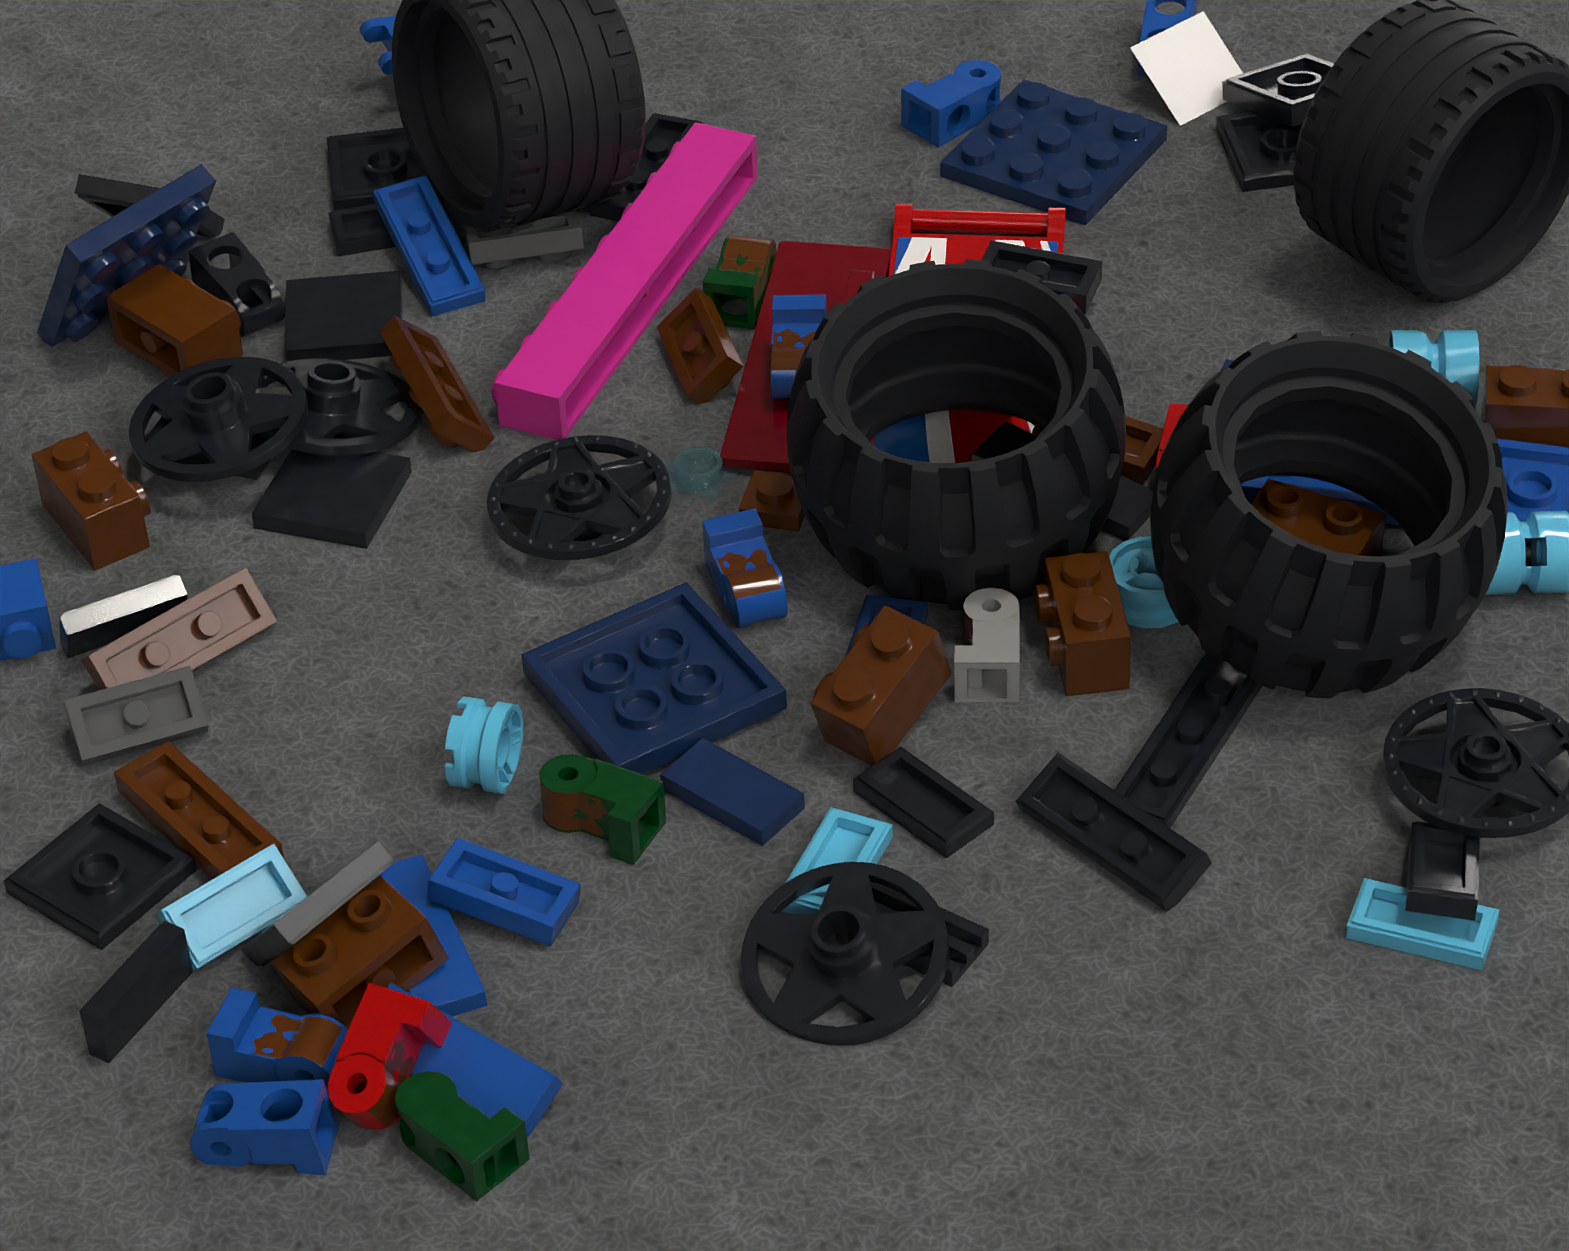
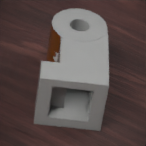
[954,588,1020,702]

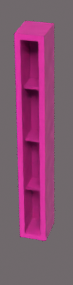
[492,122,758,440]

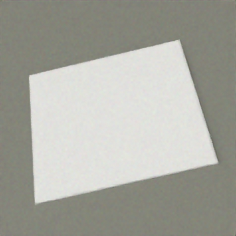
[1130,11,1243,126]

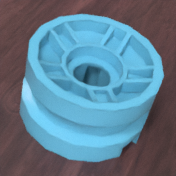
[1109,536,1178,628]
[444,696,523,794]

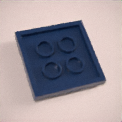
[940,79,1167,225]
[37,164,216,347]
[521,582,787,774]

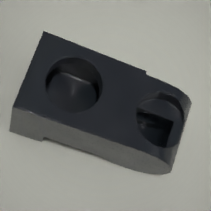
[188,232,285,337]

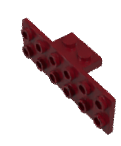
[720,241,891,473]

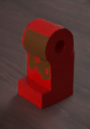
[327,983,452,1130]

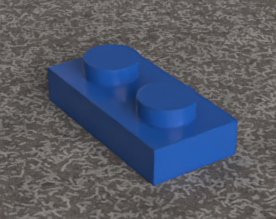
[426,837,581,946]

